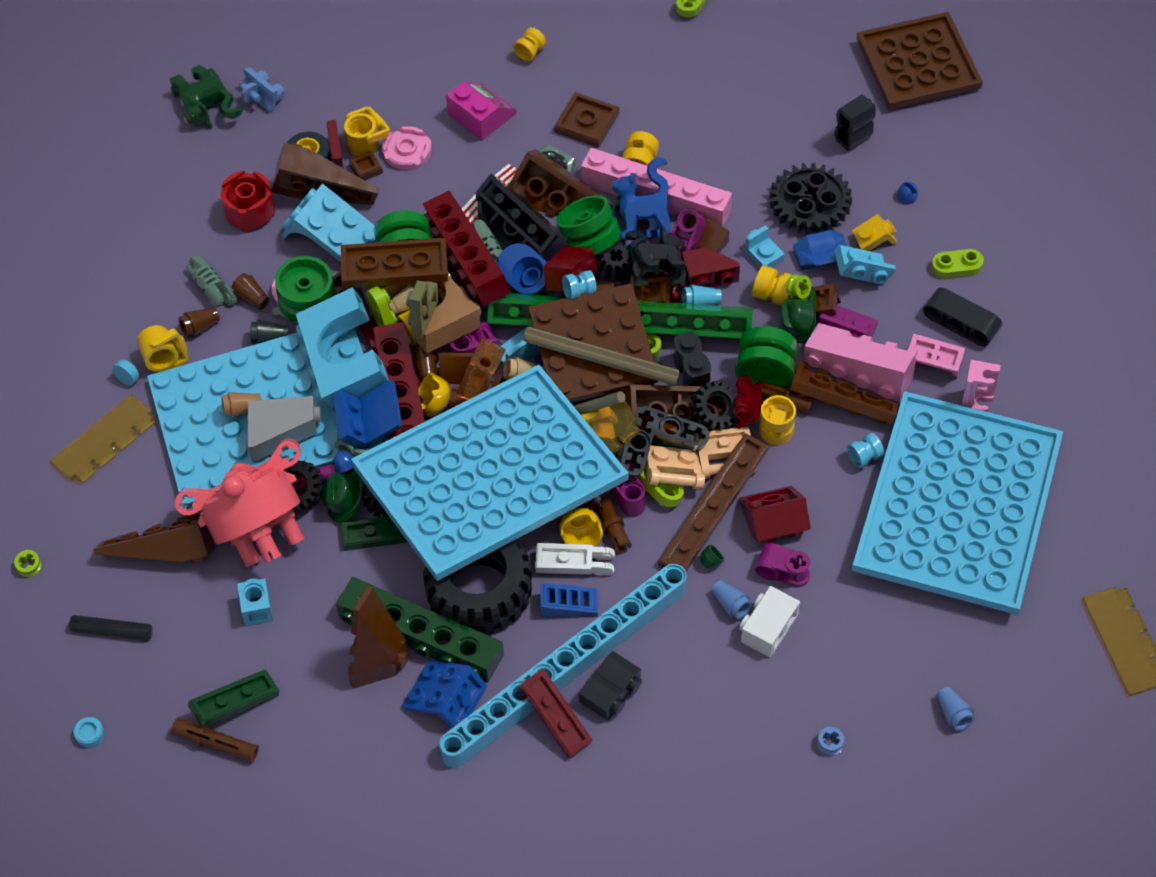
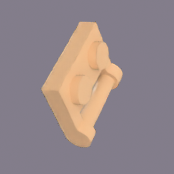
[695,427,756,479]
[645,446,705,490]

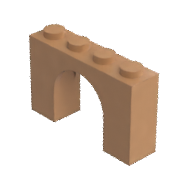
[371,272,481,354]

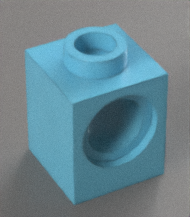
[237,578,273,626]

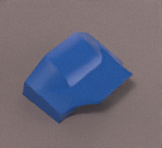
[793,230,847,270]

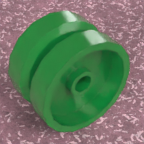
[556,195,622,255]
[373,210,432,243]
[275,256,334,323]
[735,326,798,388]

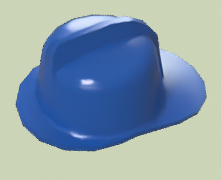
[498,243,547,295]

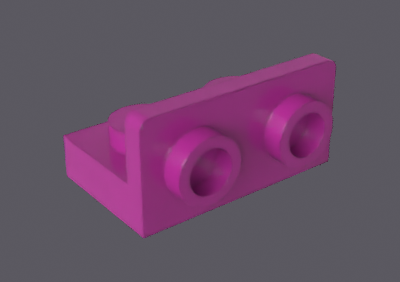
[818,305,878,338]

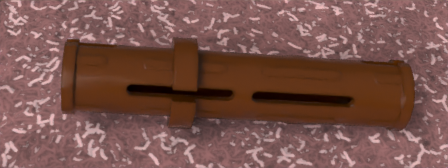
[171,717,259,763]

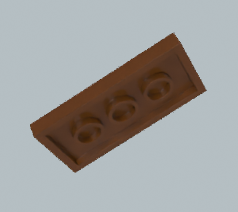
[341,238,448,289]

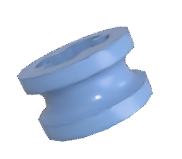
[817,727,844,756]

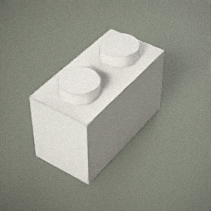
[739,586,800,658]

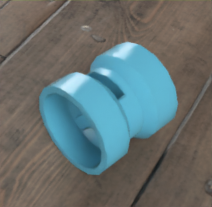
[562,270,597,300]
[847,432,885,469]

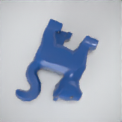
[611,158,671,239]

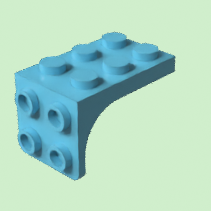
[281,184,375,262]

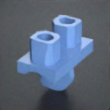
[240,67,284,112]

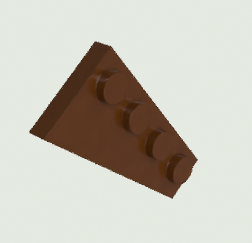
[790,360,898,424]

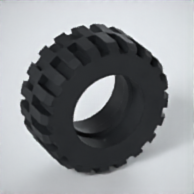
[423,539,532,635]

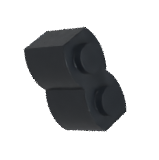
[834,94,876,151]
[674,331,711,387]
[579,651,642,720]

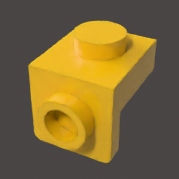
[852,214,897,251]

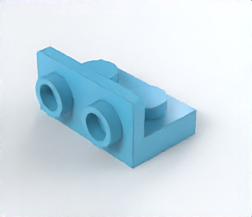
[834,245,896,285]

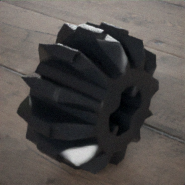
[595,241,633,284]

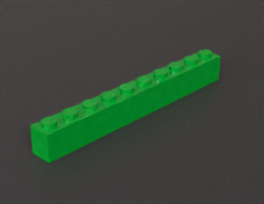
[487,293,753,338]

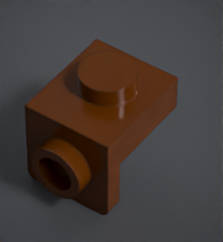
[630,274,671,303]

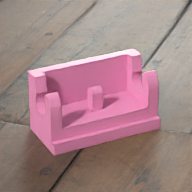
[909,334,965,377]
[962,360,1001,412]

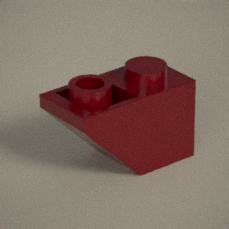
[681,247,740,288]

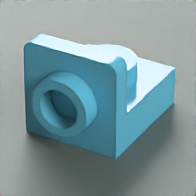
[745,225,785,268]

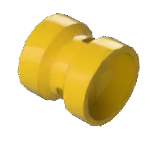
[513,27,546,62]

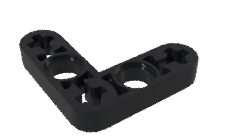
[619,406,710,481]

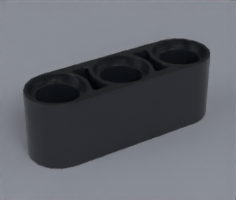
[923,288,1002,347]

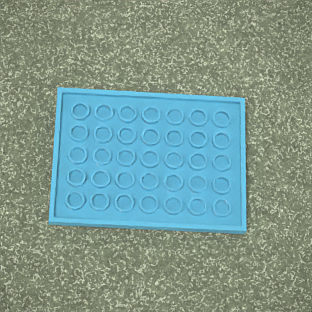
[147,328,389,508]
[351,365,629,581]
[852,391,1063,615]

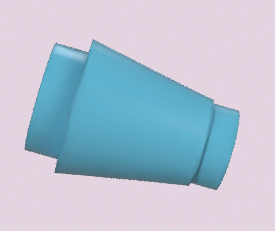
[682,284,722,305]

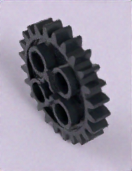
[769,163,852,235]

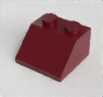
[739,485,811,543]

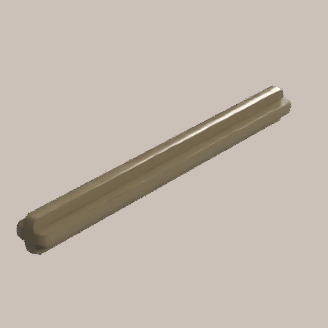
[523,327,679,385]

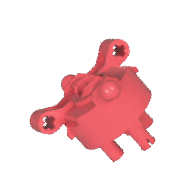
[175,438,305,567]

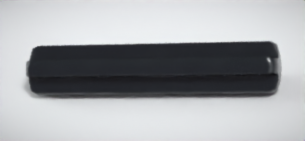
[69,615,153,641]

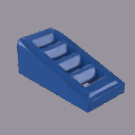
[541,584,598,618]

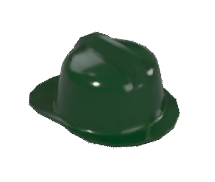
[778,287,816,344]
[320,468,364,522]

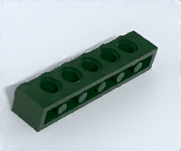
[336,576,504,683]

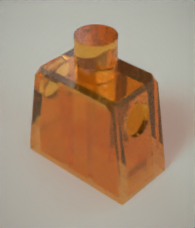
[457,338,506,399]

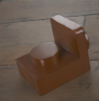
[813,284,841,318]

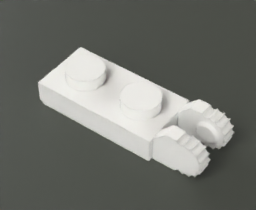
[535,543,615,576]

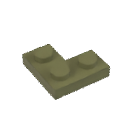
[406,280,438,339]

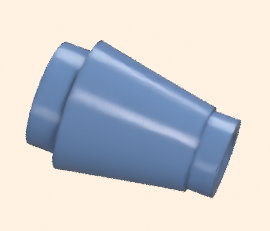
[711,580,752,619]
[936,687,975,731]

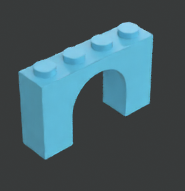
[296,287,389,410]

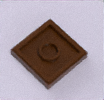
[554,92,620,148]

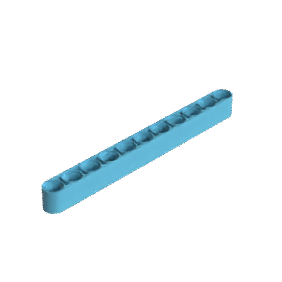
[439,564,687,768]

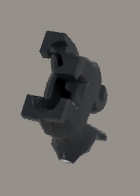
[625,226,686,286]

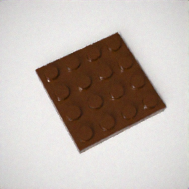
[856,12,983,110]
[529,283,659,403]

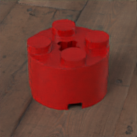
[220,171,275,232]

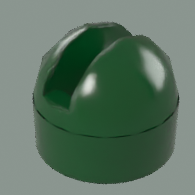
[700,544,724,569]

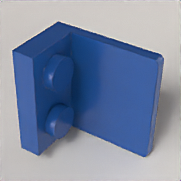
[333,380,402,449]
[402,660,487,730]

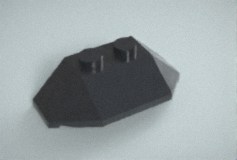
[475,173,559,256]

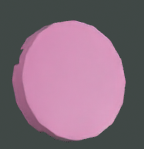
[382,127,432,170]

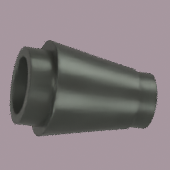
[250,319,288,344]

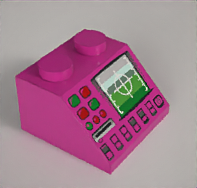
[446,81,517,140]

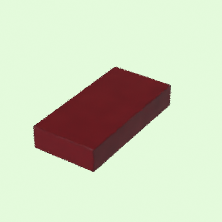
[326,120,344,169]

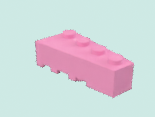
[803,323,918,402]

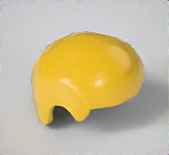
[418,373,451,417]
[559,507,603,547]

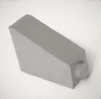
[248,396,322,461]

